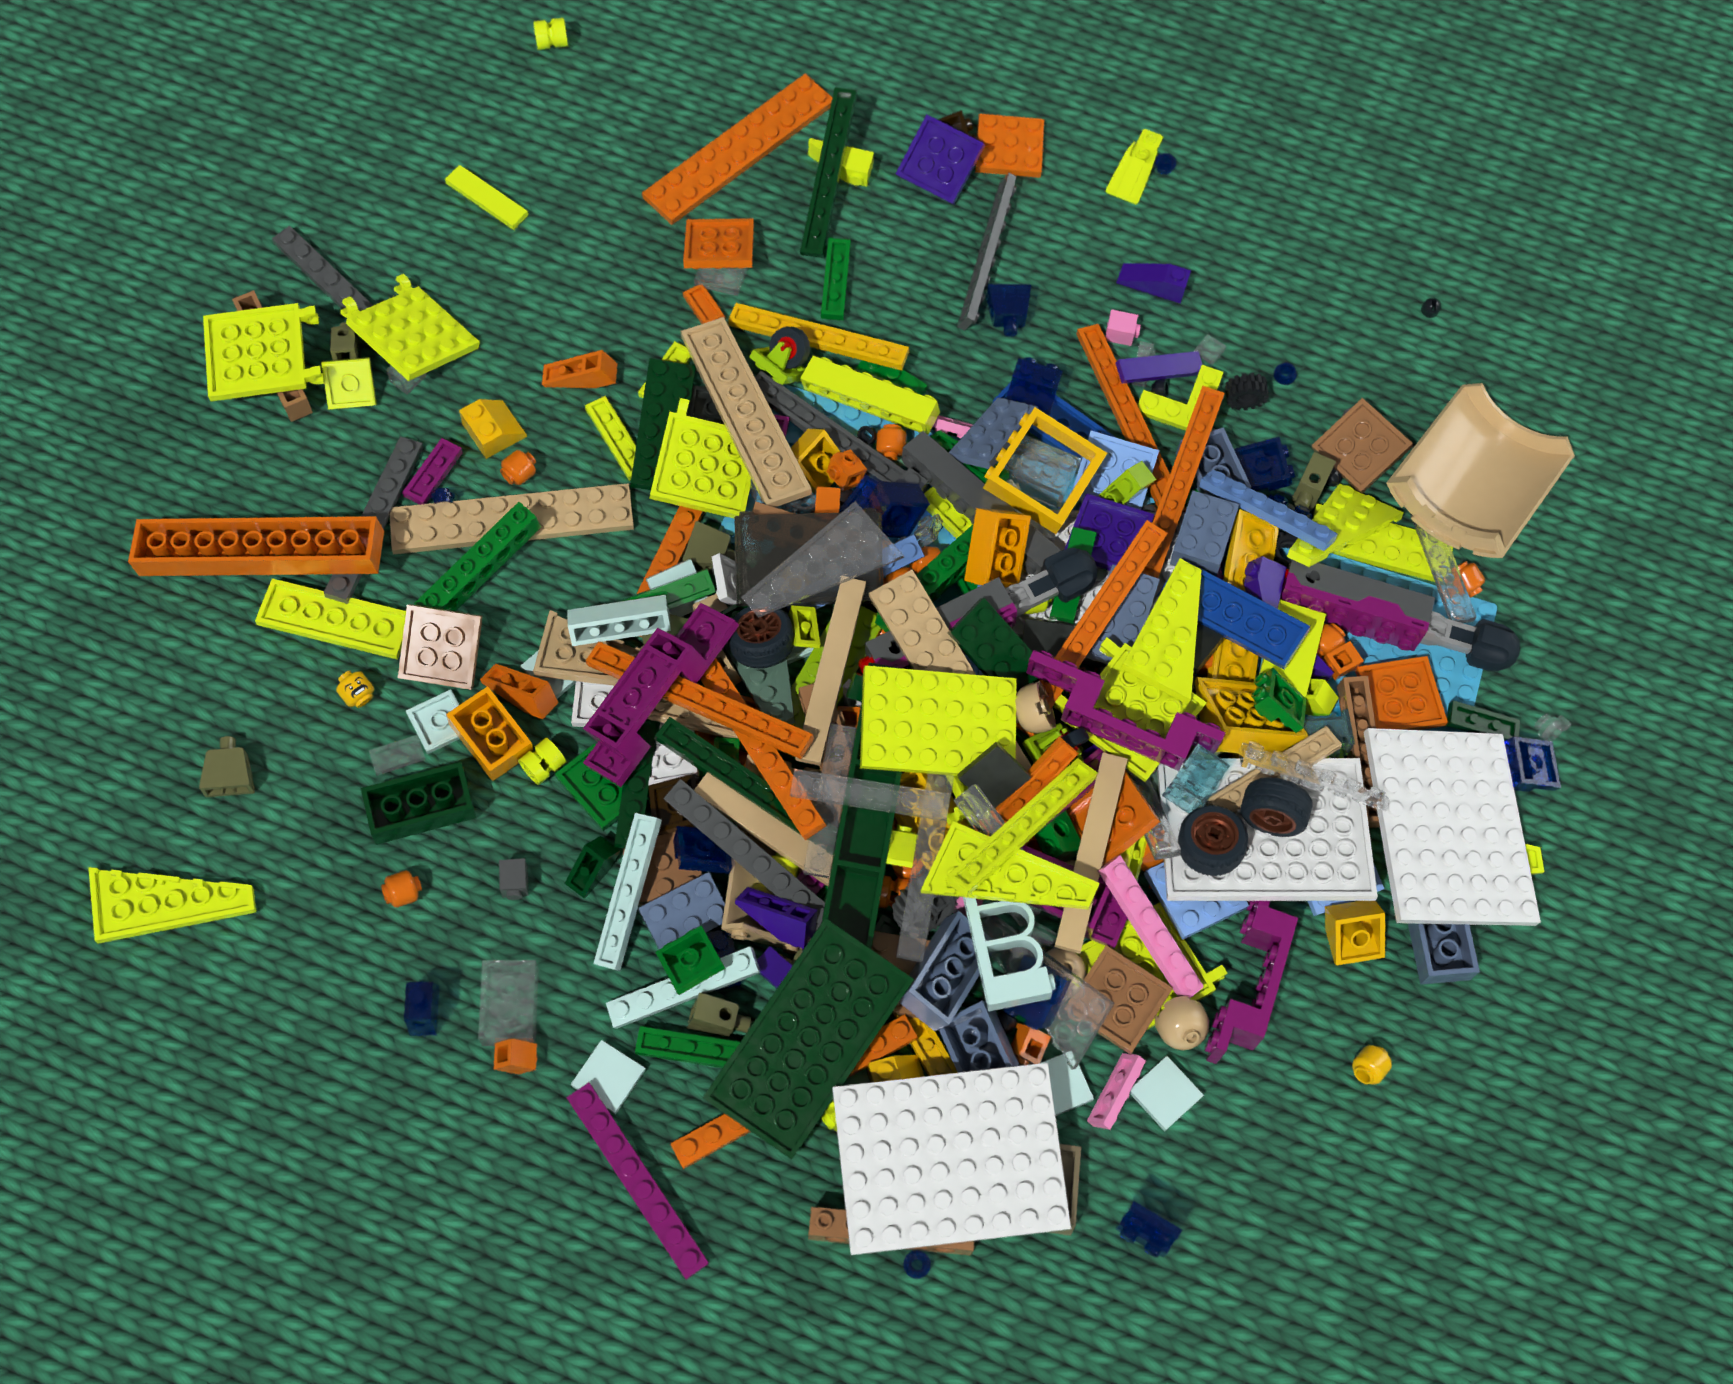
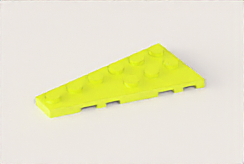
[1287,483,1404,567]
[921,821,1100,910]

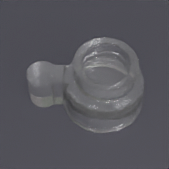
[1534,713,1572,744]

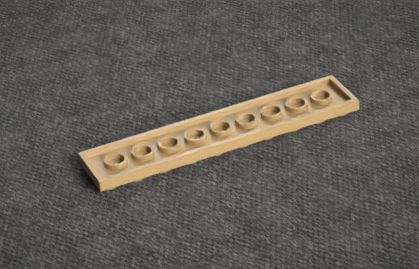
[681,317,812,507]
[390,483,634,555]
[869,569,1031,771]

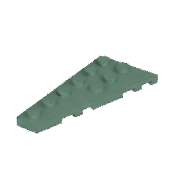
[723,641,795,724]

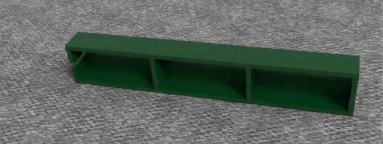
[821,662,903,949]

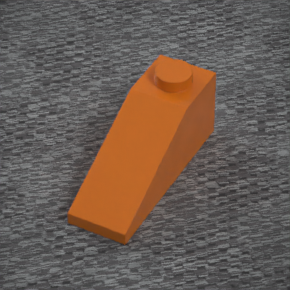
[542,350,617,388]
[480,664,559,719]

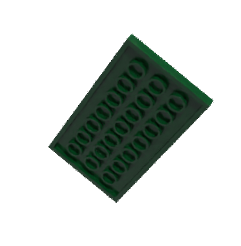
[703,918,914,1160]

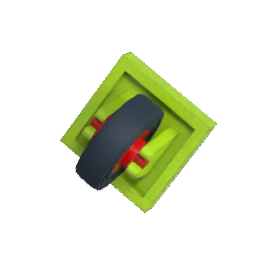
[749,327,810,385]
[1022,723,1089,772]

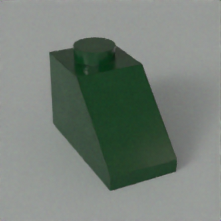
[564,836,620,898]

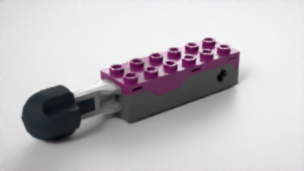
[858,548,1098,674]
[1280,559,1520,671]

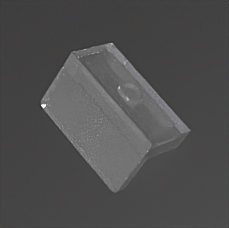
[954,784,1005,836]

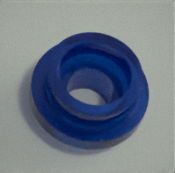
[1154,153,1177,175]
[1273,363,1297,385]
[431,488,455,504]
[903,1251,931,1279]

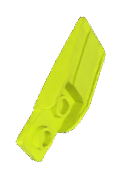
[1106,129,1163,205]

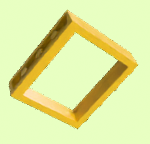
[983,407,1107,534]

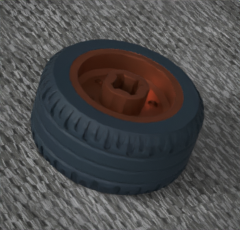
[728,604,794,669]
[1241,777,1313,837]
[1177,805,1248,876]

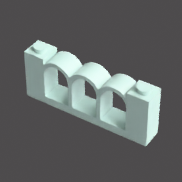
[963,849,1056,1011]

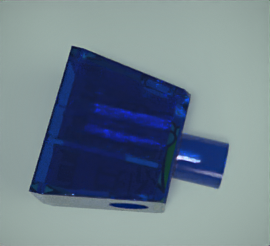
[986,284,1031,337]
[404,982,440,1036]

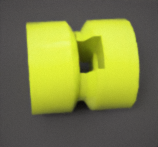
[533,18,568,50]
[518,738,566,785]

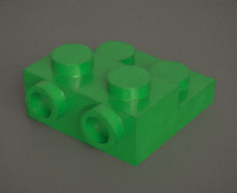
[1251,668,1307,733]
[655,925,726,995]

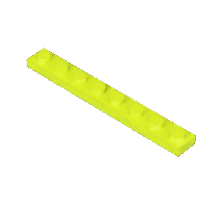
[946,758,1098,897]

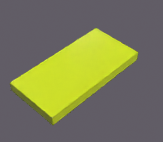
[1259,600,1326,698]

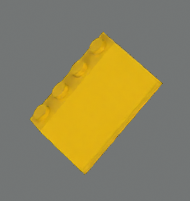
[1195,677,1309,756]

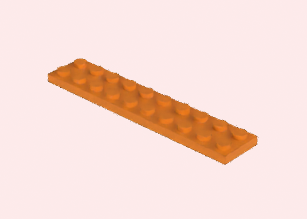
[642,74,832,225]

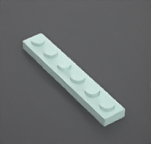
[593,813,662,971]
[606,947,761,1029]

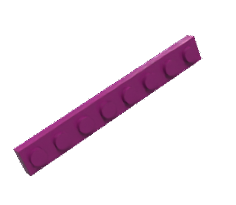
[566,1082,709,1280]

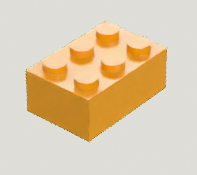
[964,508,1031,588]
[446,686,534,781]

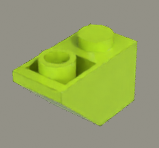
[1098,461,1156,505]

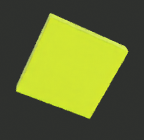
[321,357,377,409]

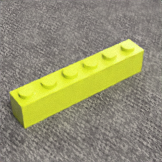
[800,356,940,435]

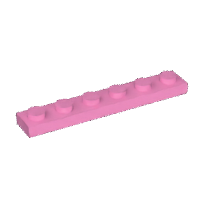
[1098,855,1204,999]

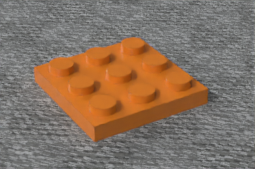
[975,114,1044,178]
[683,218,754,269]
[1355,656,1448,730]
[1066,769,1161,867]

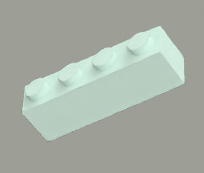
[568,595,671,646]

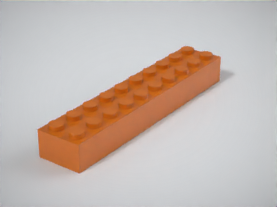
[128,516,384,576]

